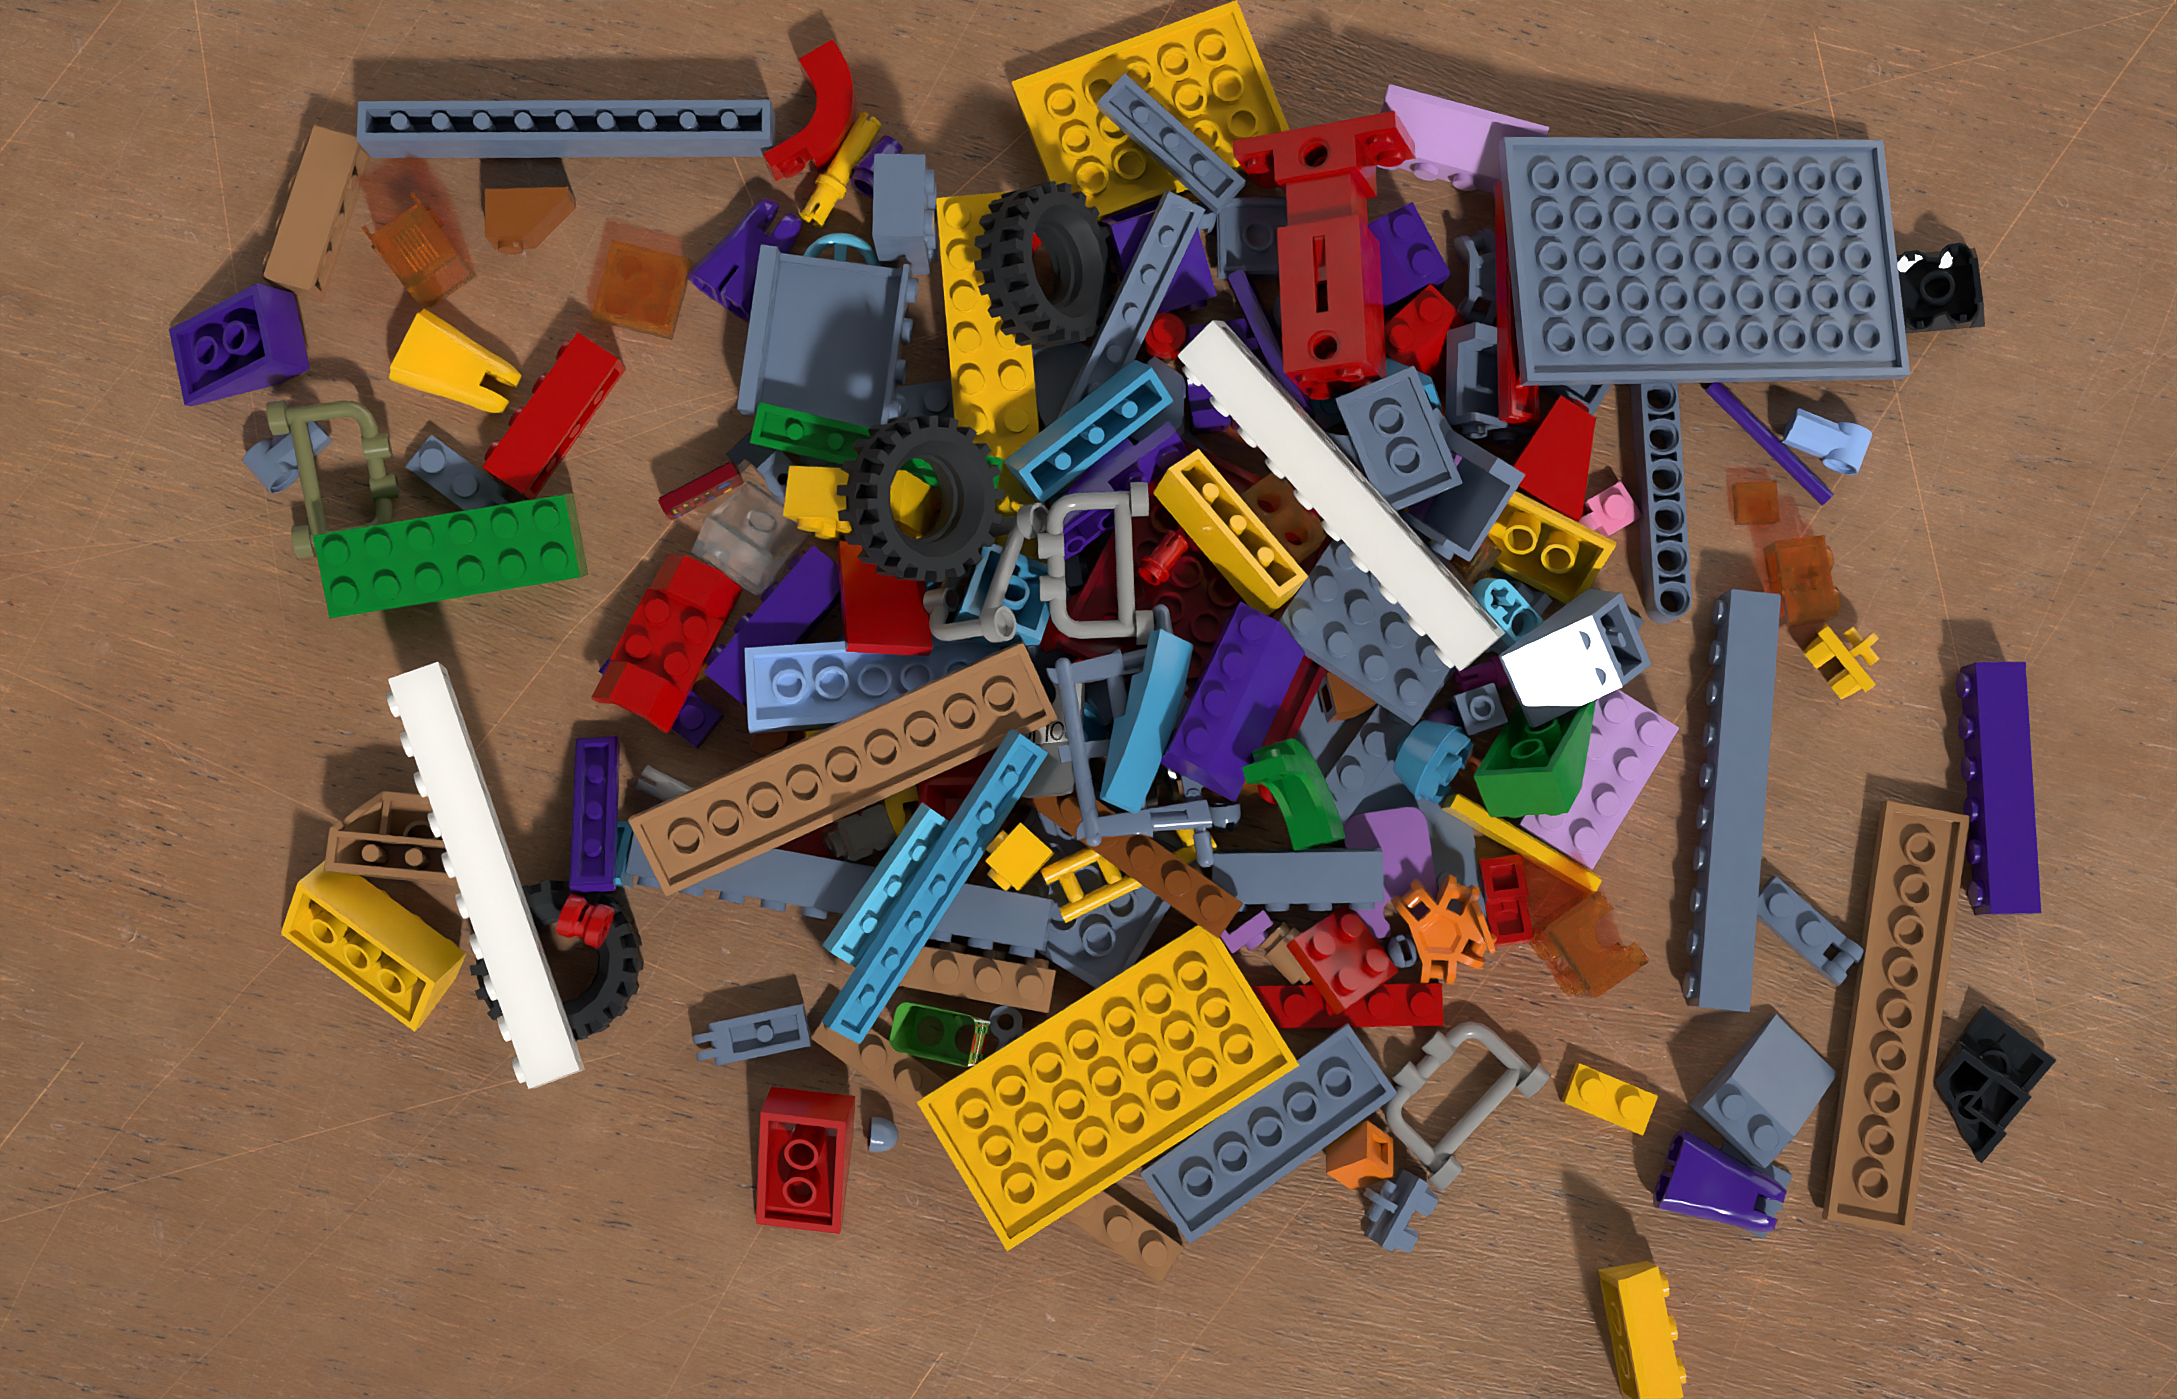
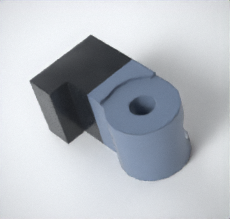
[726,429,795,503]

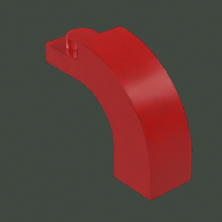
[762,39,857,181]

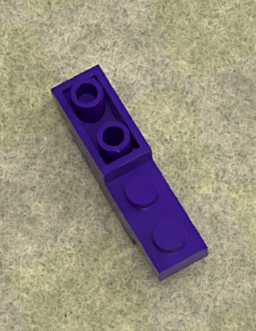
[1044,421,1189,561]

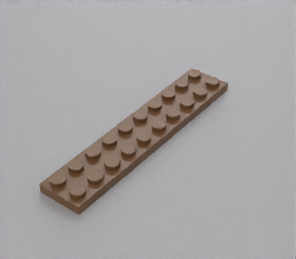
[628,640,1058,897]
[1822,801,1970,1235]

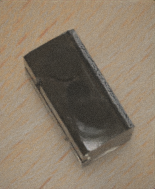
[821,804,897,861]

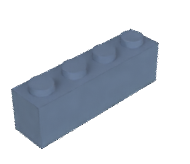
[1212,847,1384,912]

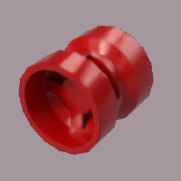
[556,894,614,948]

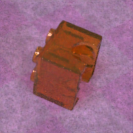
[1529,890,1649,998]

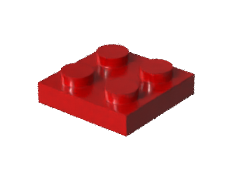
[1286,903,1399,1015]

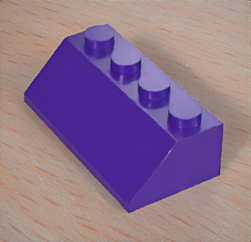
[1160,602,1305,802]

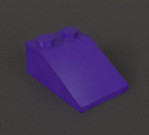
[1368,202,1450,316]
[169,283,310,407]

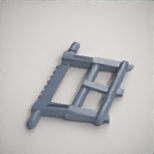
[1046,604,1214,867]

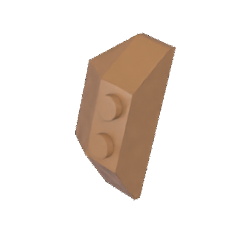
[324,791,458,885]

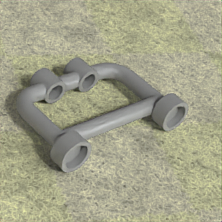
[1038,482,1154,645]
[923,503,1048,643]
[1384,1021,1551,1191]

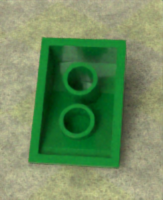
[1474,700,1596,818]

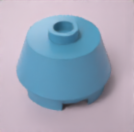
[1393,720,1474,804]

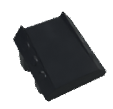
[1897,243,1985,334]

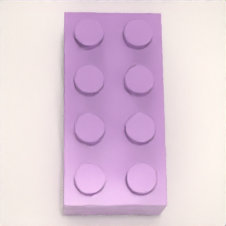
[1512,689,1679,870]

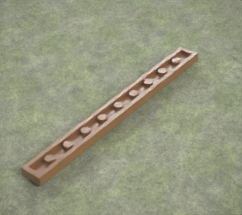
[811,1022,1184,1283]

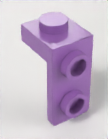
[1219,910,1273,954]

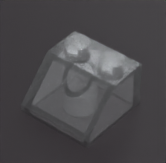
[691,481,813,598]

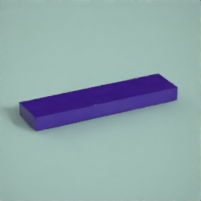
[1228,269,1316,420]
[569,736,620,893]

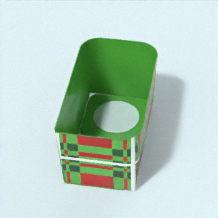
[890,1002,991,1067]

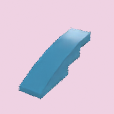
[1100,629,1194,814]

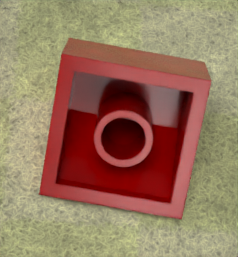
[1384,284,1465,394]

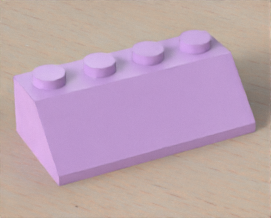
[1377,84,1549,198]

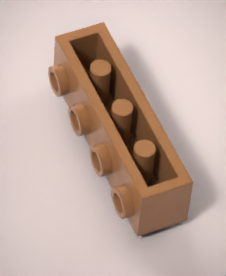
[898,941,1056,1013]

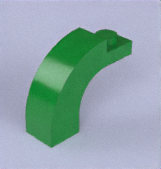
[1242,738,1346,851]

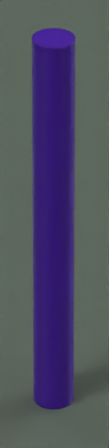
[1705,382,1834,506]

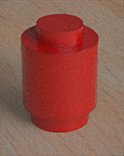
[1143,313,1185,363]

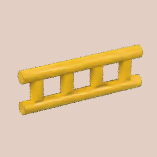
[1040,800,1218,923]

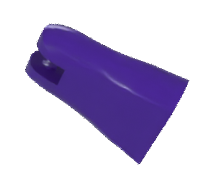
[687,198,802,322]
[1653,1129,1787,1232]

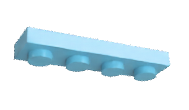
[822,803,950,968]

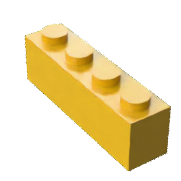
[1153,449,1308,616]

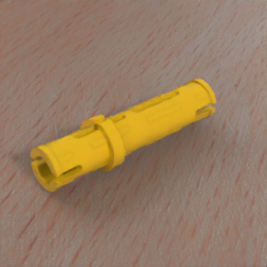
[800,112,882,228]

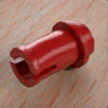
[1138,530,1189,586]

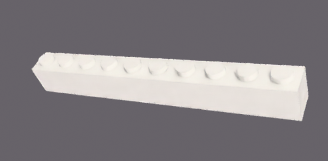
[1177,320,1505,671]
[386,662,585,1089]

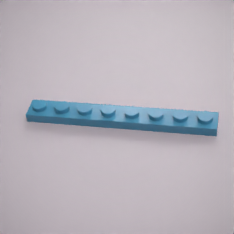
[822,729,1048,1044]

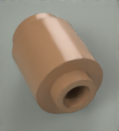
[1259,922,1311,985]

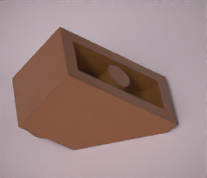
[485,187,576,254]

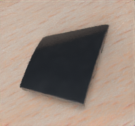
[1935,1005,2057,1163]

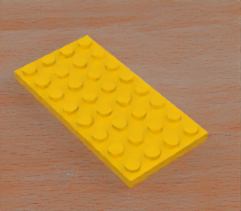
[917,925,1299,1251]

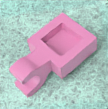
[1578,481,1642,537]

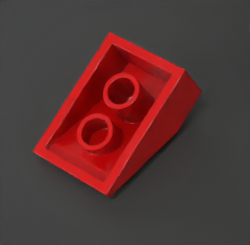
[756,1086,855,1234]

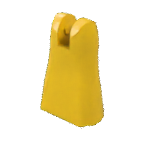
[389,309,522,413]

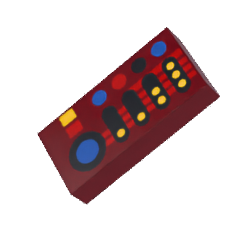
[658,462,744,521]

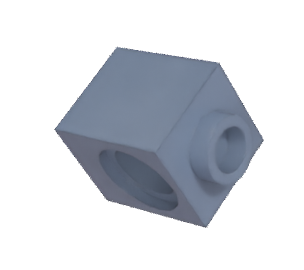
[1446,683,1508,738]

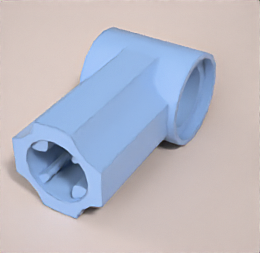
[1782,408,1873,475]

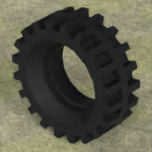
[974,181,1117,350]
[837,416,1004,582]
[470,880,644,1041]

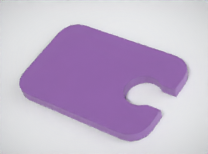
[1343,806,1438,939]

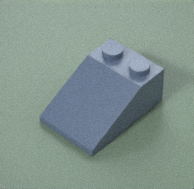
[1689,1014,1838,1168]

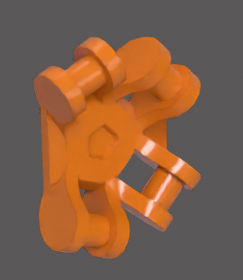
[1390,874,1497,984]

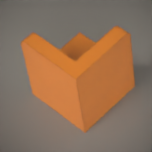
[1326,1121,1393,1190]

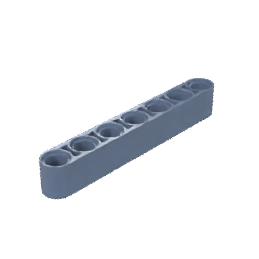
[1630,383,1692,624]

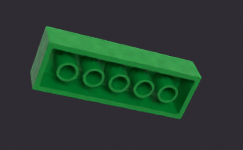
[313,493,589,619]

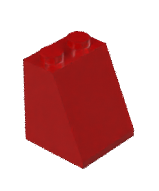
[1511,395,1596,522]

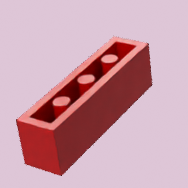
[482,332,626,500]

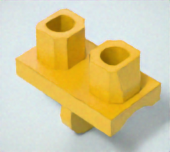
[1802,624,1880,700]

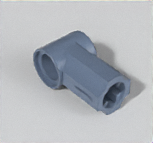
[242,421,333,494]

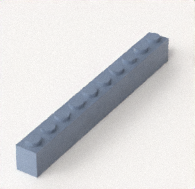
[357,100,776,158]
[1683,589,1781,1012]
[625,834,1055,958]

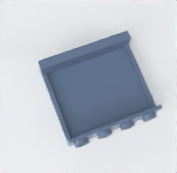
[737,245,919,428]

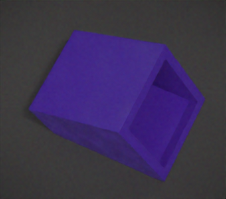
[1100,194,1217,315]

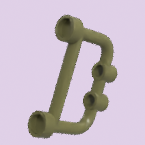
[266,400,400,559]

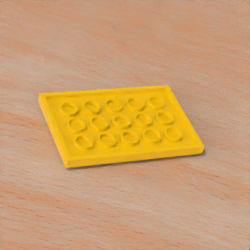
[1011,0,1290,223]

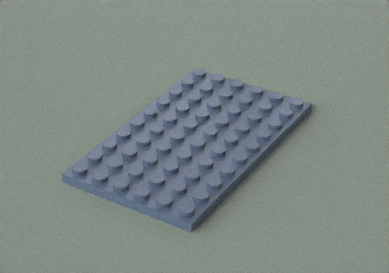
[1498,137,1910,386]

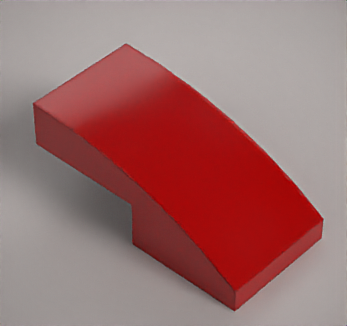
[1479,854,1534,948]

